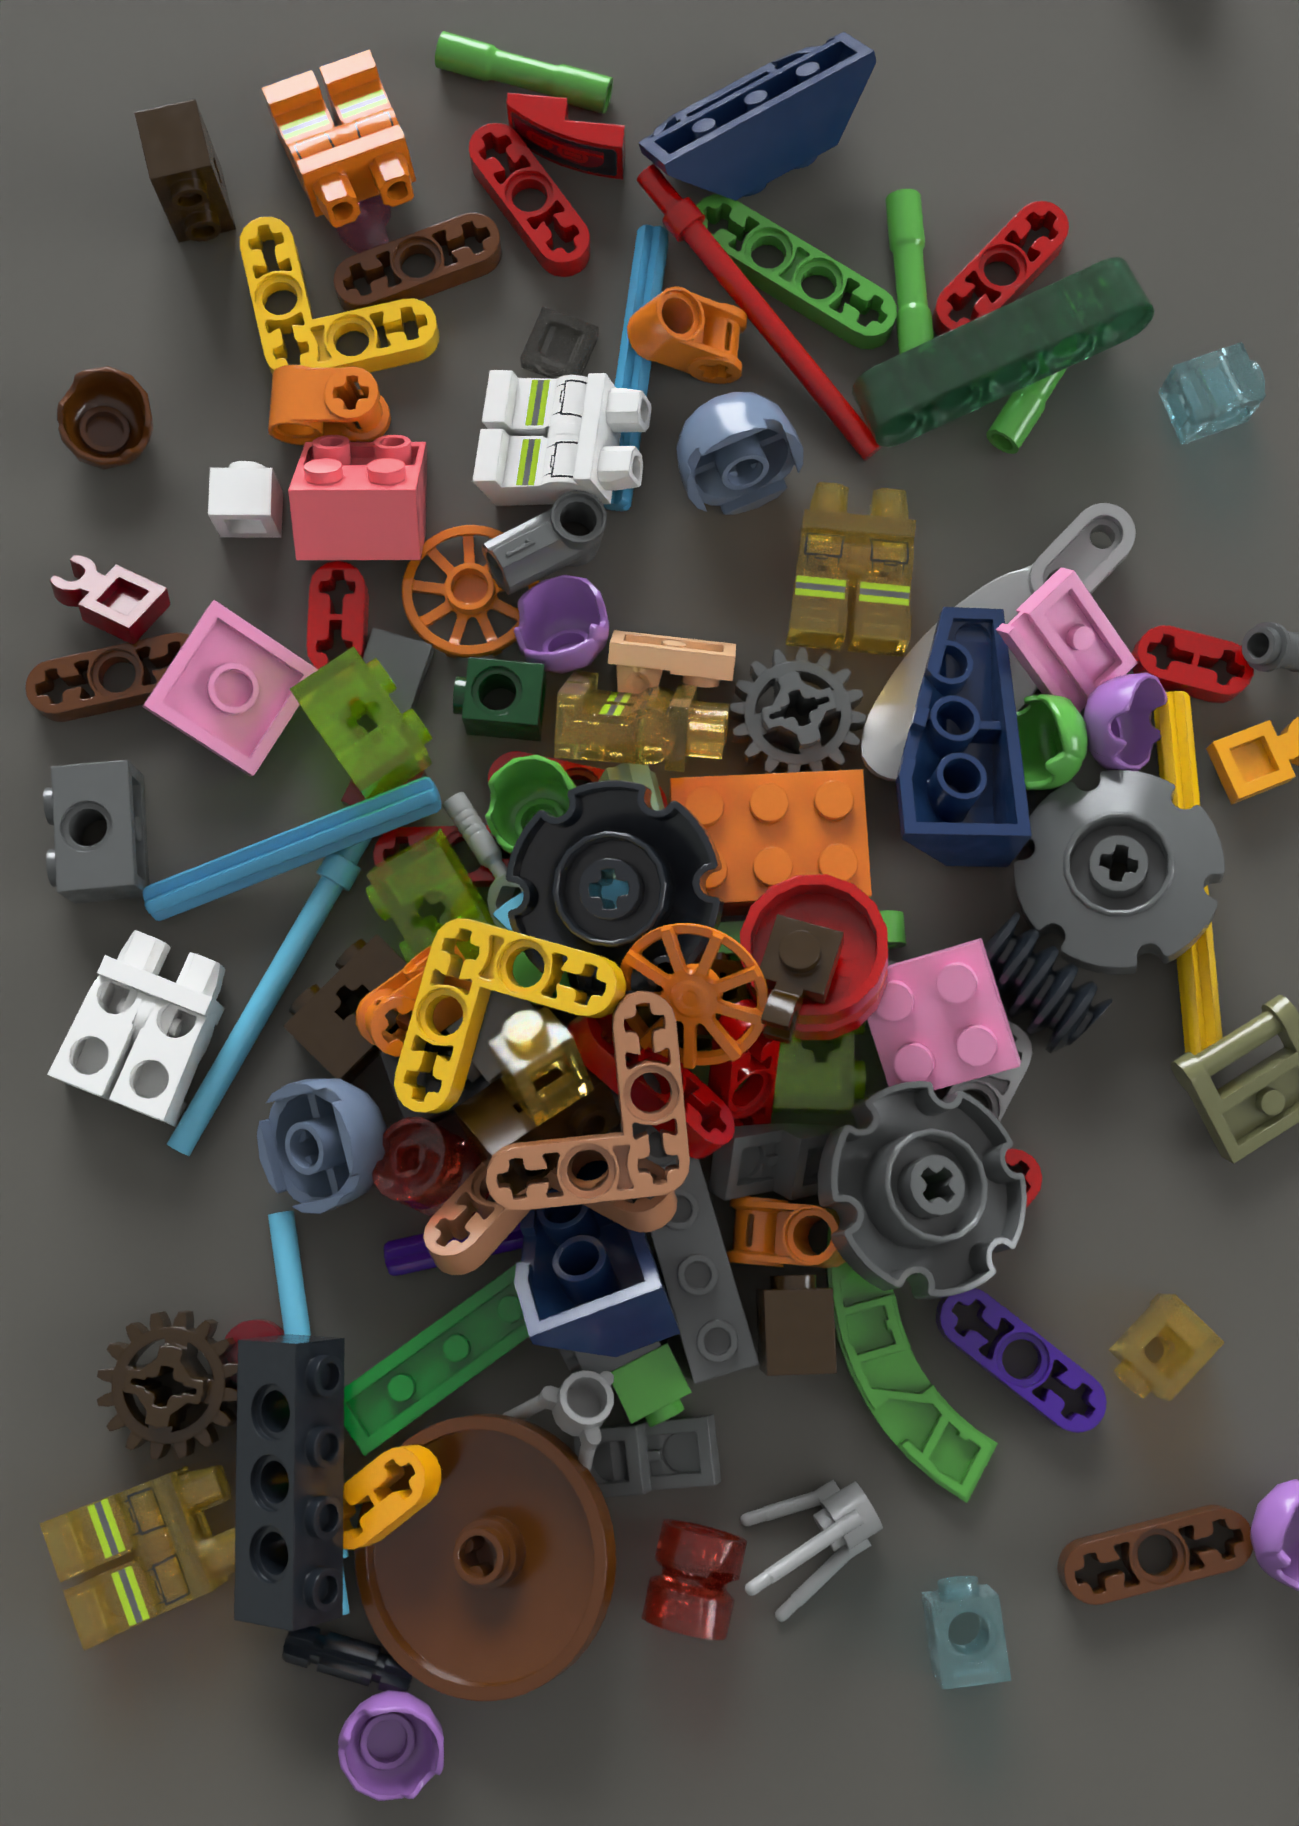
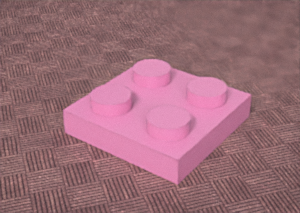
[142,600,321,777]
[867,938,1021,1090]

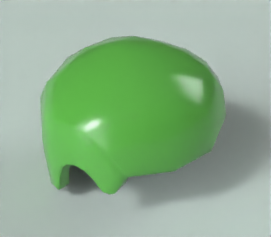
[1016,694,1088,790]
[485,755,576,854]

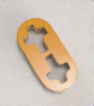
[343,1445,441,1550]

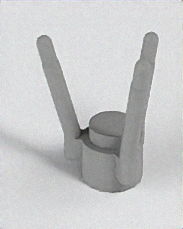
[502,1370,614,1471]
[740,1480,883,1622]

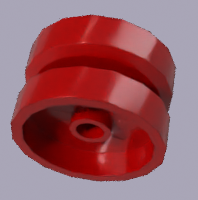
[740,874,888,1040]

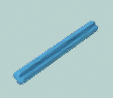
[603,224,669,512]
[142,777,442,921]

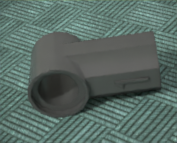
[482,490,607,596]

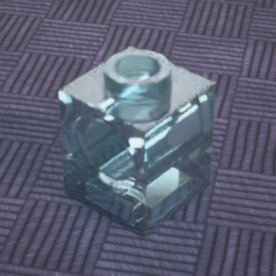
[1159,342,1266,445]
[921,1576,1011,1690]

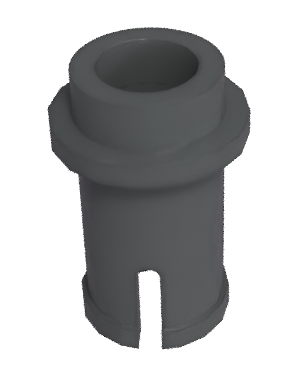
[1242,622,1299,672]

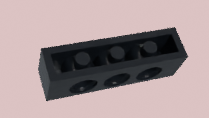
[234,1334,345,1631]

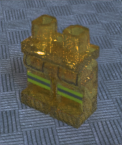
[785,482,916,657]
[554,671,730,772]
[39,1464,235,1651]

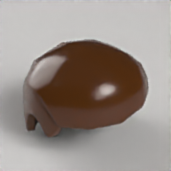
[57,366,153,470]

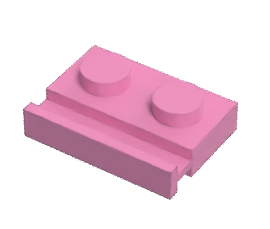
[996,568,1138,713]

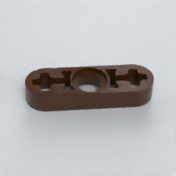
[334,213,502,312]
[25,632,189,722]
[1057,1504,1253,1605]

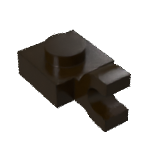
[760,914,844,1045]

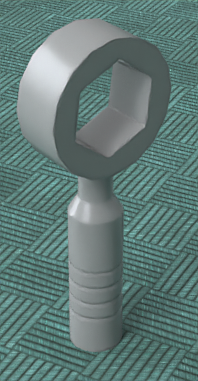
[443,792,523,929]

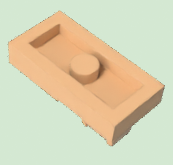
[608,630,736,702]

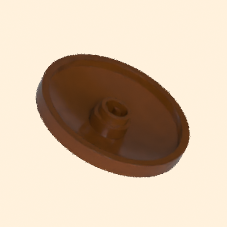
[355,1414,616,1701]

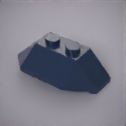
[639,32,876,201]

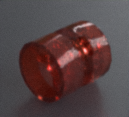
[372,1117,489,1217]
[641,1519,747,1640]

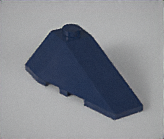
[896,607,1032,867]
[514,1131,680,1357]

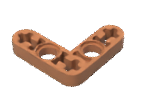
[486,991,690,1211]
[423,1150,678,1275]

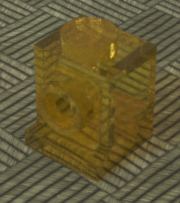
[488,1006,595,1126]
[1109,1293,1225,1401]

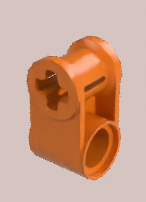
[627,286,747,384]
[268,365,391,445]
[356,945,472,1057]
[726,1196,846,1268]

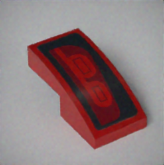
[506,93,625,180]

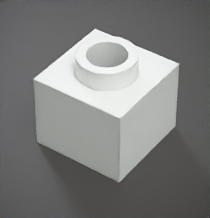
[208,461,283,538]

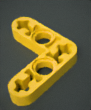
[240,217,439,375]
[394,918,626,1113]

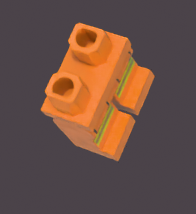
[261,49,416,228]

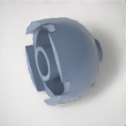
[676,392,803,515]
[257,1078,389,1214]

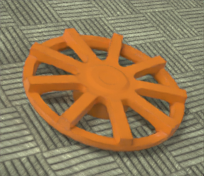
[402,525,539,659]
[620,923,769,1069]

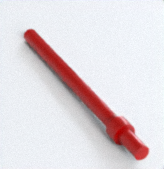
[637,164,883,461]

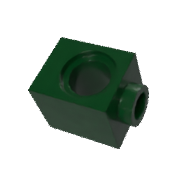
[453,657,547,741]

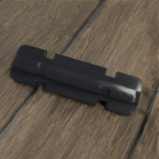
[282,1626,413,1691]

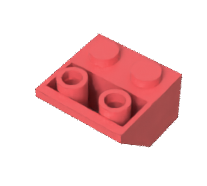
[288,435,427,560]

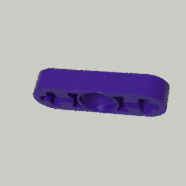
[936,1288,1107,1433]

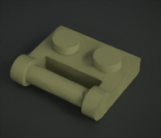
[1171,995,1299,1164]

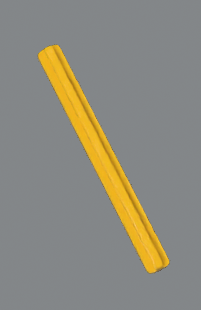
[1154,691,1223,1055]

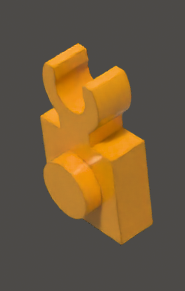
[1206,717,1299,805]

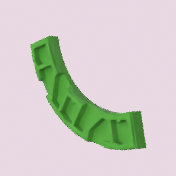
[825,1208,998,1503]

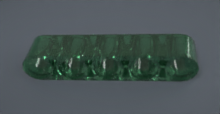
[852,257,1155,447]

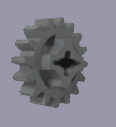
[729,647,866,774]

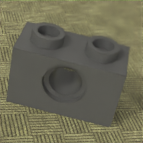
[43,760,150,904]

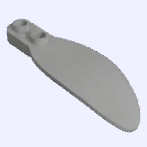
[860,503,1136,781]

